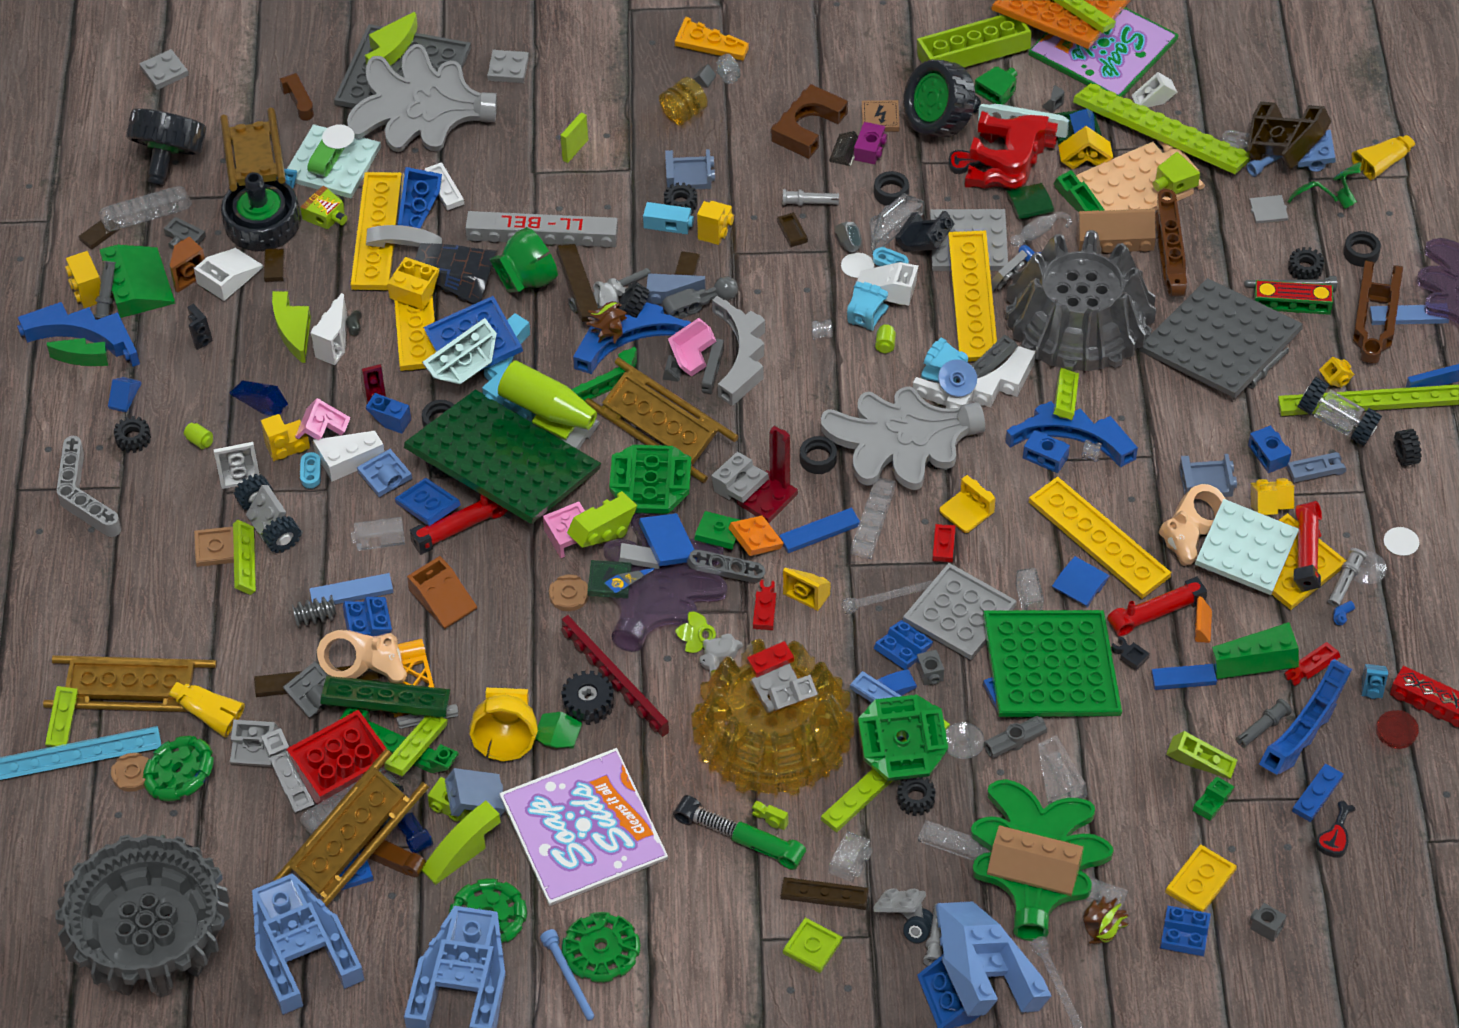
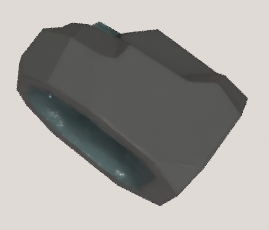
[835,222,862,252]

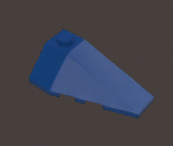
[397,167,442,229]

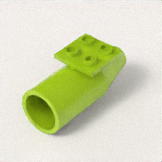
[498,360,597,440]

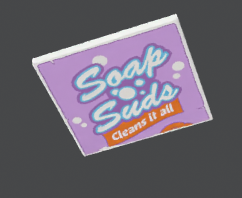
[499,748,668,906]

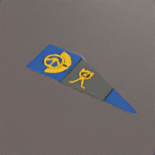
[605,568,654,593]

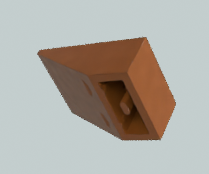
[407,556,477,629]

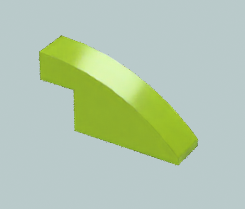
[365,12,418,66]
[272,291,311,363]
[422,800,501,885]

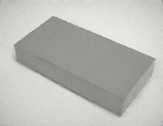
[619,543,659,569]

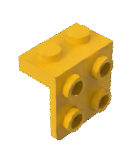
[939,475,995,533]

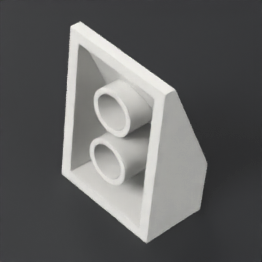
[214,442,259,489]

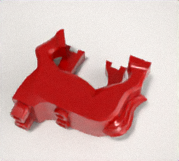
[965,111,1058,189]

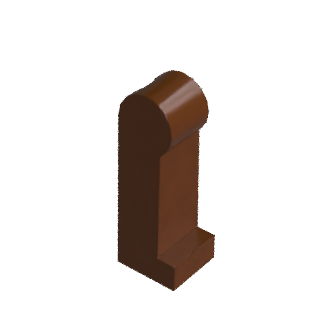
[279,73,314,121]
[364,833,426,877]

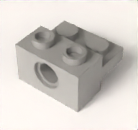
[711,452,769,503]
[230,720,279,767]

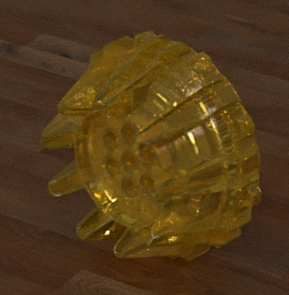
[691,639,855,795]

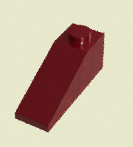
[361,364,386,404]

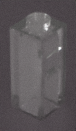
[351,517,405,551]

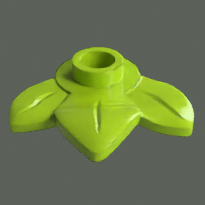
[675,612,716,653]

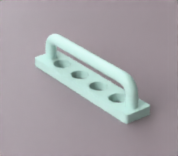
[978,104,1069,138]

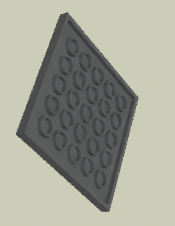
[334,24,471,108]
[1140,278,1303,398]

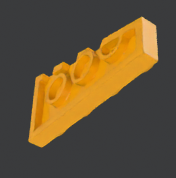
[675,17,749,61]

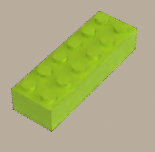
[917,15,1031,67]

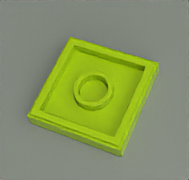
[561,112,588,163]
[783,917,843,973]

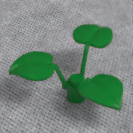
[1288,162,1362,209]

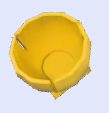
[469,688,538,761]

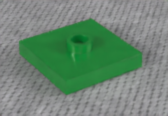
[694,511,740,550]

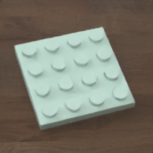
[287,124,381,199]
[1195,499,1298,595]

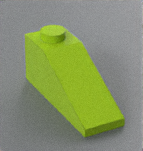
[1166,731,1237,779]

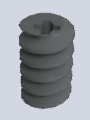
[292,595,336,628]

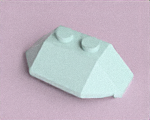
[422,318,497,384]

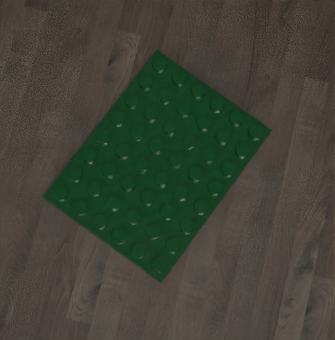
[404,389,601,524]

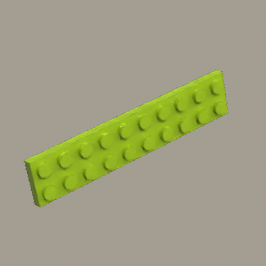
[1073,83,1251,174]

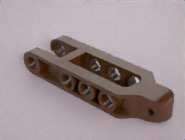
[1155,189,1187,297]
[1353,261,1403,363]

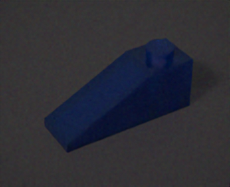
[229,380,288,416]

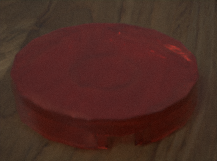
[1376,710,1419,749]

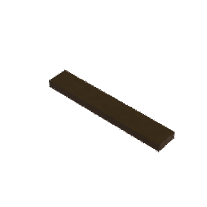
[557,244,599,322]
[254,665,380,697]

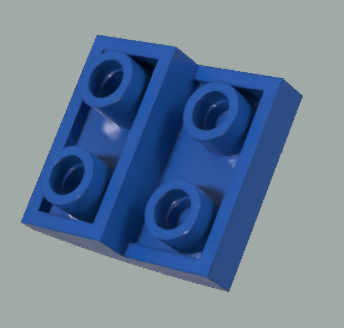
[1052,556,1110,608]
[342,597,392,636]
[874,620,933,670]
[1160,906,1211,956]

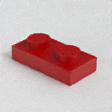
[932,524,956,563]
[747,641,794,678]

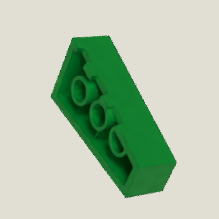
[1212,622,1299,679]

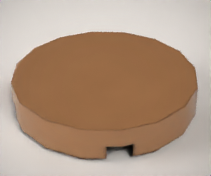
[549,574,589,611]
[111,753,149,792]

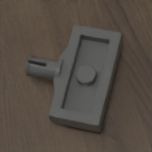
[164,217,206,249]

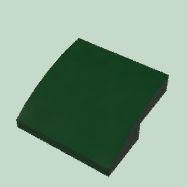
[1006,183,1054,219]

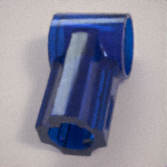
[397,812,433,853]

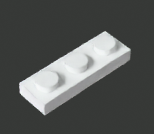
[425,162,464,210]

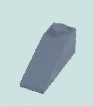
[647,274,705,304]

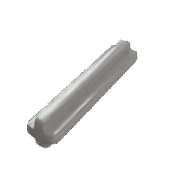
[397,704,459,728]

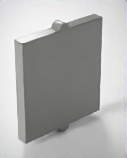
[1249,195,1288,224]

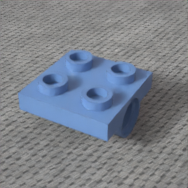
[1298,130,1336,172]
[357,449,412,497]

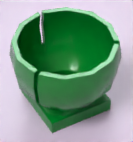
[489,227,558,292]

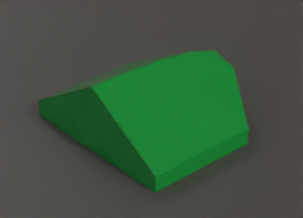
[535,712,582,749]

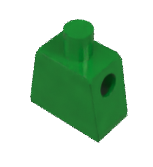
[975,67,1017,105]

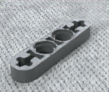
[687,550,765,583]

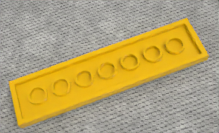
[351,172,402,290]
[948,231,997,362]
[1029,476,1172,599]

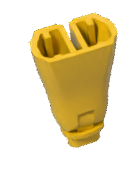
[1351,135,1415,180]
[169,682,245,738]

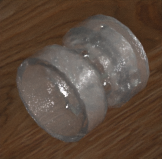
[811,319,833,340]

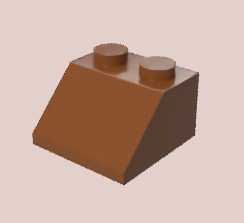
[170,236,205,293]

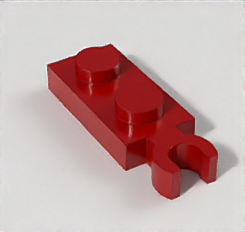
[753,580,777,630]
[1285,642,1341,686]

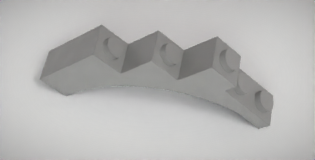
[712,296,765,406]

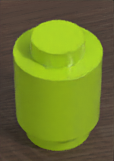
[875,324,896,353]
[184,423,213,449]

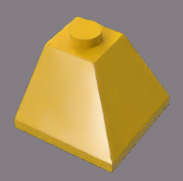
[783,568,831,611]

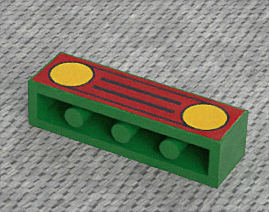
[1254,280,1333,315]

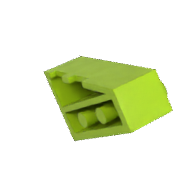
[567,491,638,548]

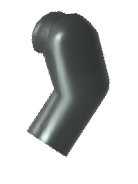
[346,310,362,336]

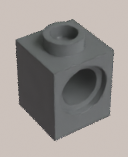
[916,650,944,686]
[1250,903,1287,942]

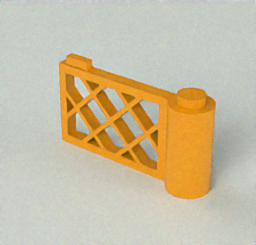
[389,638,434,717]

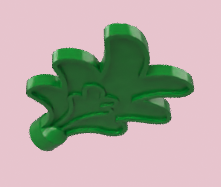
[971,779,1114,941]

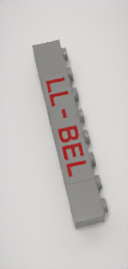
[466,211,618,247]

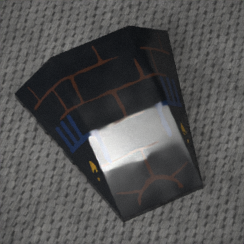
[415,243,498,305]

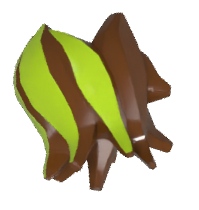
[586,301,627,344]
[1083,896,1129,944]

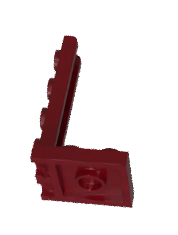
[737,426,798,523]

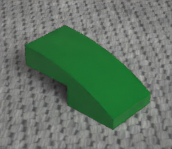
[1192,776,1235,821]

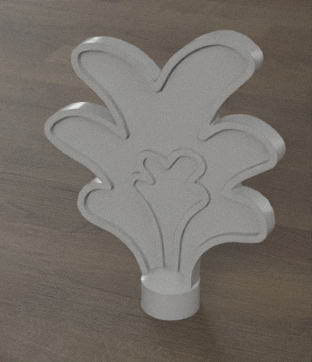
[347,44,497,152]
[821,387,985,490]

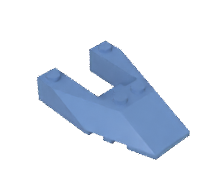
[252,873,364,1014]
[936,902,1051,1016]
[404,906,505,1028]

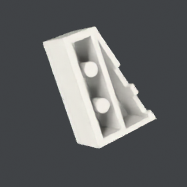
[313,431,384,481]

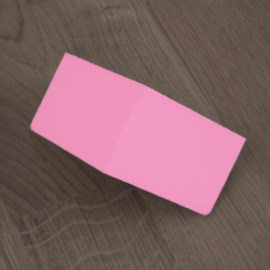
[668,318,716,377]
[295,398,350,441]
[543,502,585,558]

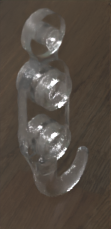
[1010,212,1072,247]

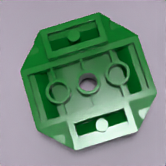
[609,445,692,514]

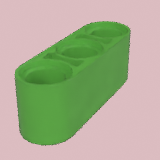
[307,140,345,177]

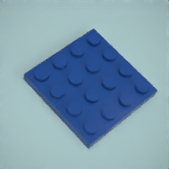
[423,296,523,371]

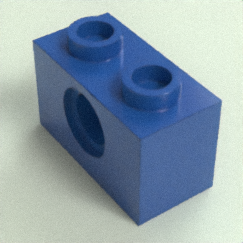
[1248,425,1291,473]
[1023,430,1070,473]

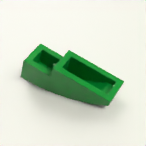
[1053,170,1105,212]
[47,338,108,366]

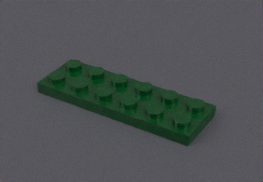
[320,676,450,718]

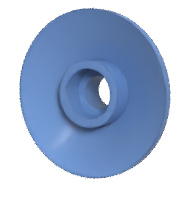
[938,359,977,397]

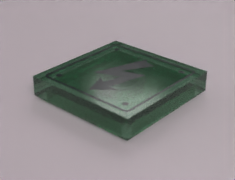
[587,560,631,598]

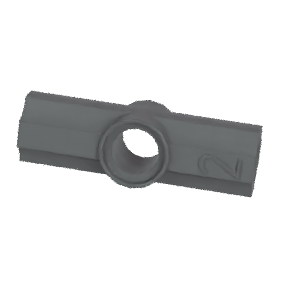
[984,716,1047,758]

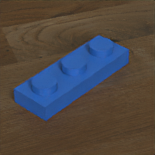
[1292,763,1344,822]

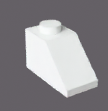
[1132,72,1177,107]

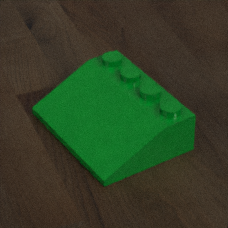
[99,245,175,318]

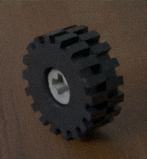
[562,670,614,725]

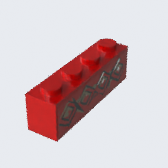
[1390,665,1459,728]

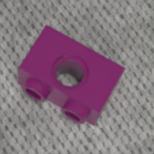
[854,122,888,165]

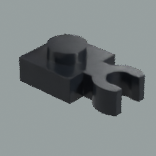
[1111,637,1150,671]

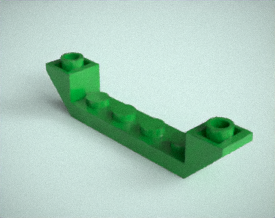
[571,346,637,401]
[339,708,459,773]

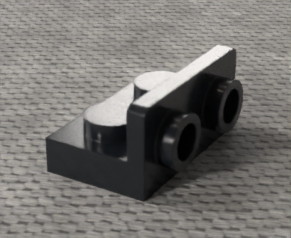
[187,303,213,350]

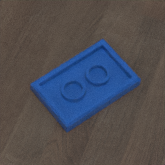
[395,478,461,526]
[639,513,697,566]

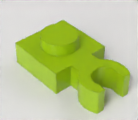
[752,801,788,830]

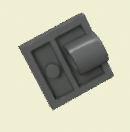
[283,661,328,719]

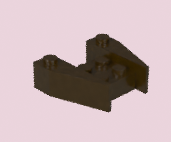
[1247,101,1332,169]

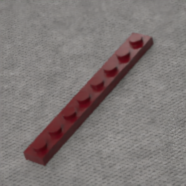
[561,615,669,737]

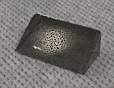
[829,131,858,166]

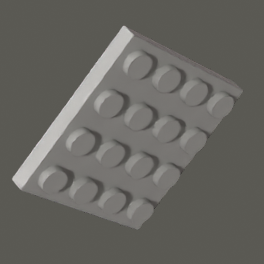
[930,209,1008,271]
[903,563,1017,660]

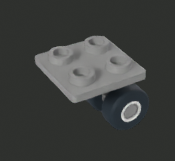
[873,889,933,943]

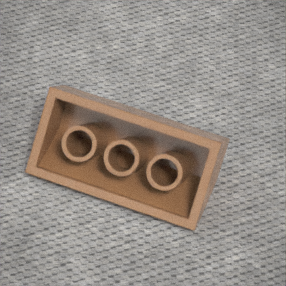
[1077,209,1156,253]
[987,825,1083,896]

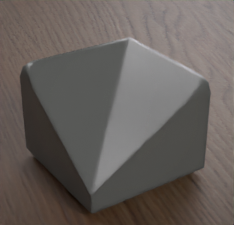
[1042,85,1065,113]

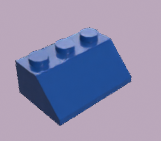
[917,954,981,1028]

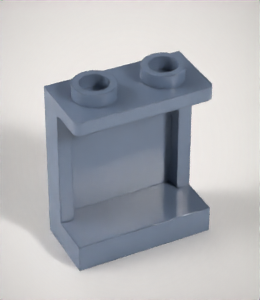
[665,149,715,189]
[1179,454,1237,497]
[445,768,506,816]

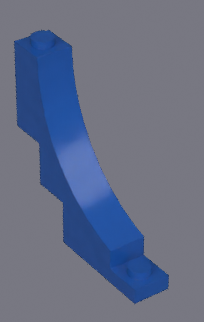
[17,302,140,367]

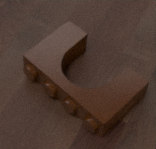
[771,84,848,159]

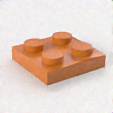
[729,515,784,556]

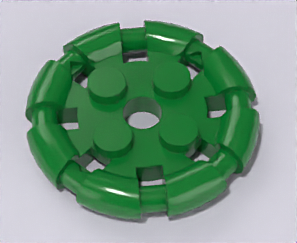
[143,736,214,801]
[449,878,527,943]
[562,912,640,983]

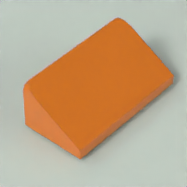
[1195,597,1212,643]

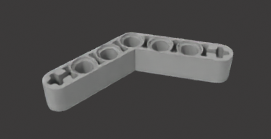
[57,436,121,537]

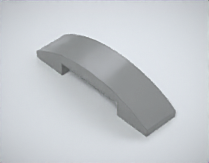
[366,225,442,248]
[261,728,314,813]

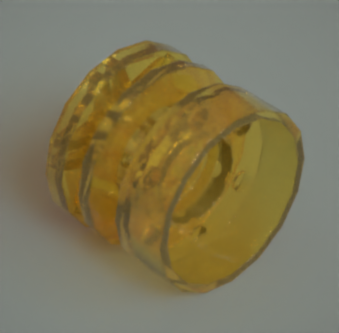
[659,77,708,125]

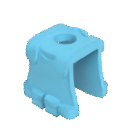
[847,281,889,331]
[921,338,968,383]

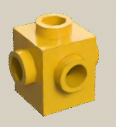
[1319,356,1355,388]

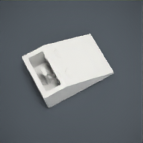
[194,248,263,301]
[857,262,918,306]
[311,293,348,365]

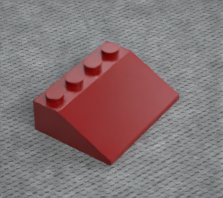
[286,710,388,808]

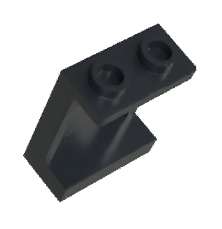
[895,211,955,252]

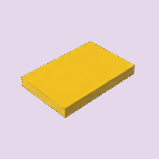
[1165,844,1237,912]

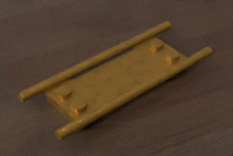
[220,107,286,191]
[585,357,738,483]
[43,655,217,712]
[273,749,429,907]

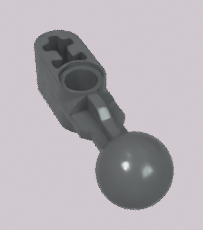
[662,276,738,319]

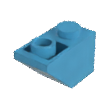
[1362,664,1388,698]

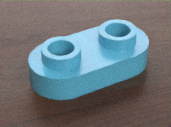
[873,247,909,266]
[300,452,321,488]

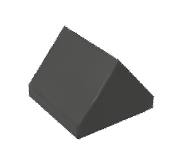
[692,64,716,88]
[662,355,682,381]

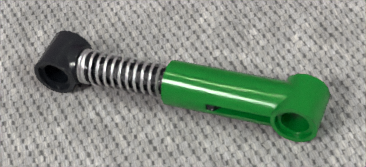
[673,795,806,870]

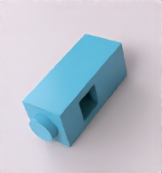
[643,202,694,234]

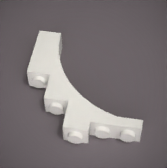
[913,346,1035,409]

